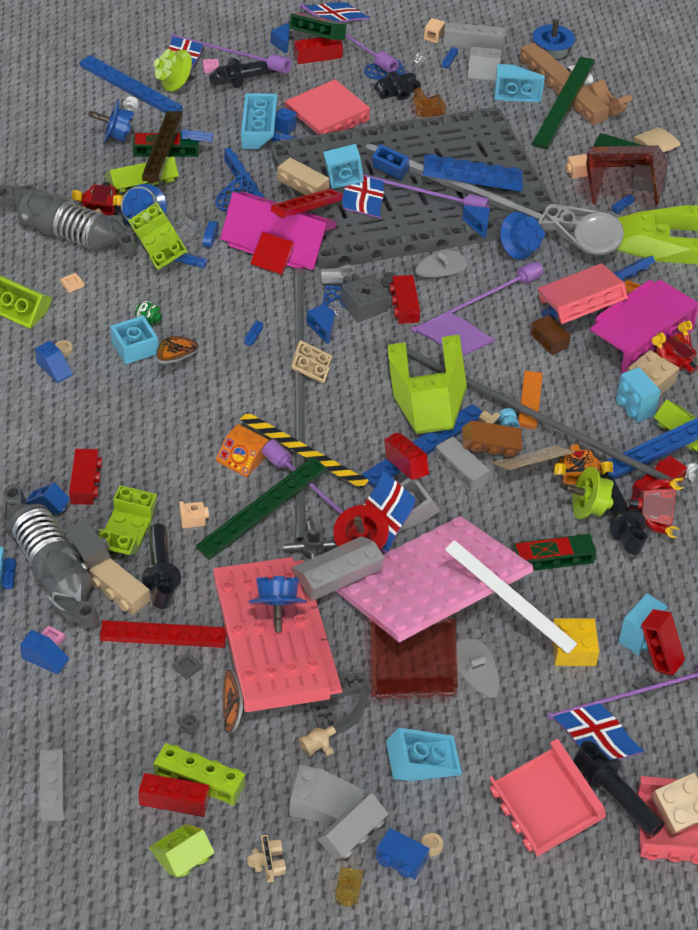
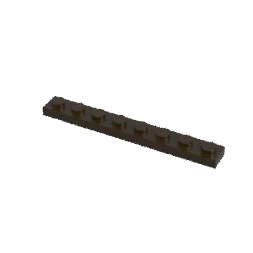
[142,111,183,183]

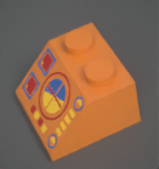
[216,424,269,478]

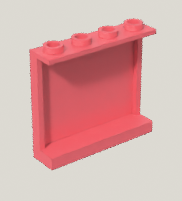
[285,79,370,135]
[537,263,628,324]
[489,738,606,857]
[637,776,698,864]

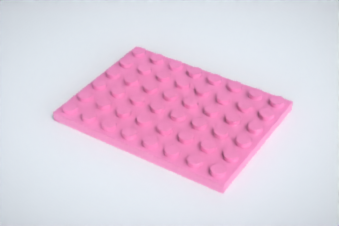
[336,516,533,642]

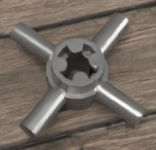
[283,520,338,559]

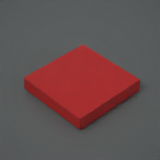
[250,231,295,275]

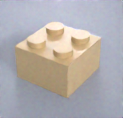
[627,350,679,395]
[651,772,698,836]

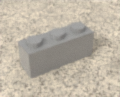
[434,437,490,493]
[40,749,65,822]
[317,793,388,860]

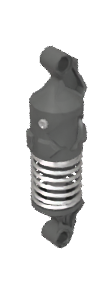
[0,184,136,255]
[0,484,100,628]

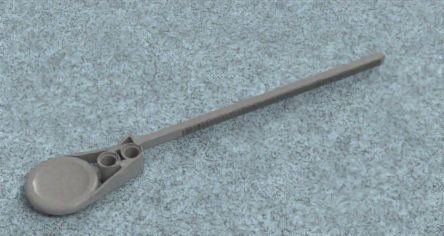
[365,143,624,256]

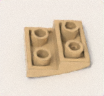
[634,127,680,153]
[290,340,332,384]

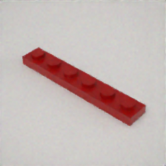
[270,188,343,218]
[100,620,226,648]

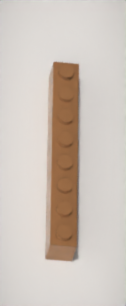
[519,42,609,125]

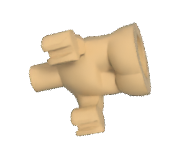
[298,726,336,757]

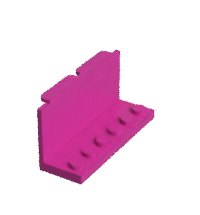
[220,192,337,270]
[590,279,698,374]

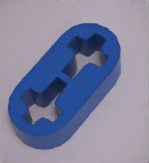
[203,221,219,248]

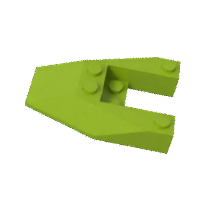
[616,205,698,264]
[388,334,467,434]

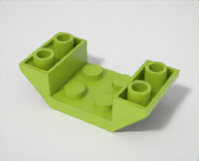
[128,202,188,270]
[97,485,157,555]

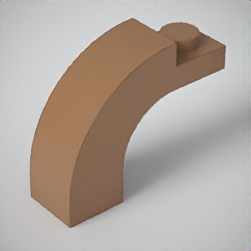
[587,79,632,116]

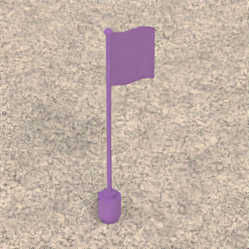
[411,262,543,356]

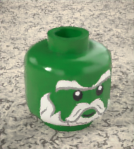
[135,301,163,327]

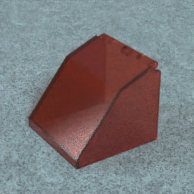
[586,145,668,205]
[363,617,458,699]

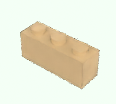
[277,158,329,195]
[89,557,150,615]

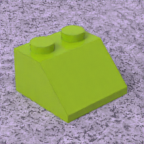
[148,823,215,877]

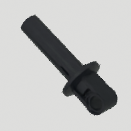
[209,58,278,88]
[601,475,648,555]
[142,524,181,609]
[574,741,665,837]

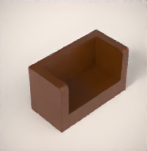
[530,315,571,355]

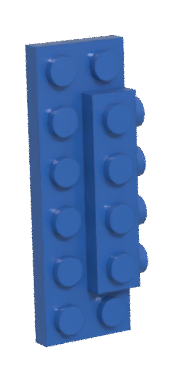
[423,154,523,192]

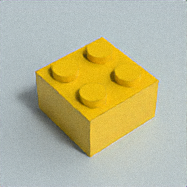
[552,618,599,666]

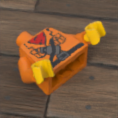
[553,444,613,485]

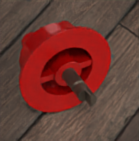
[333,505,389,550]

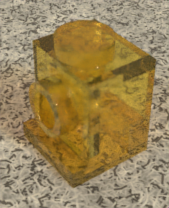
[335,867,363,907]

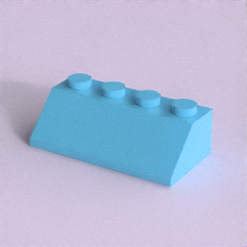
[241,93,277,149]

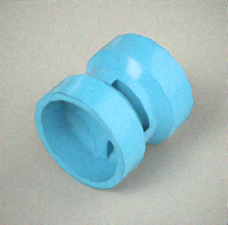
[498,408,520,428]

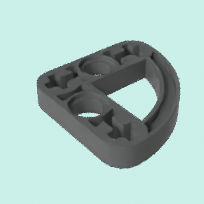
[309,673,369,737]

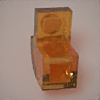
[413,87,446,118]

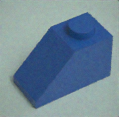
[274,107,297,135]
[307,303,335,344]
[35,340,73,383]
[26,482,70,515]
[20,630,69,675]

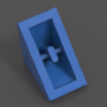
[270,23,290,53]
[462,205,490,238]

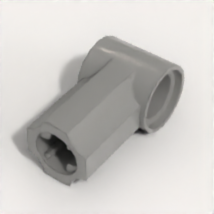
[321,265,356,286]

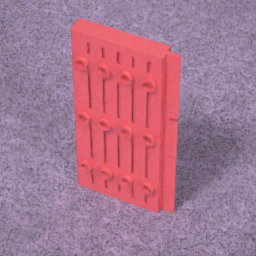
[213,557,343,712]

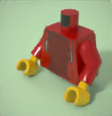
[71,182,123,216]
[652,320,698,374]
[629,477,684,538]

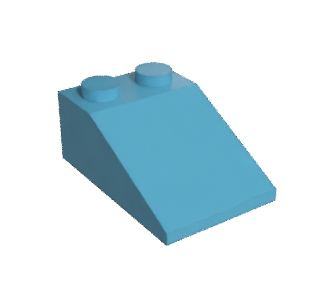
[494,64,545,102]
[386,728,462,781]

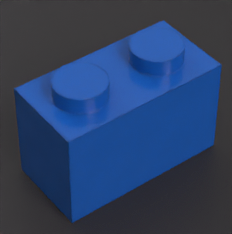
[372,144,410,181]
[376,828,430,880]

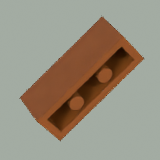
[462,420,522,457]

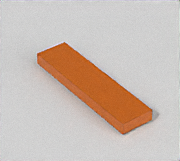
[518,370,543,429]

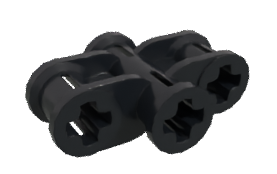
[374,71,421,100]

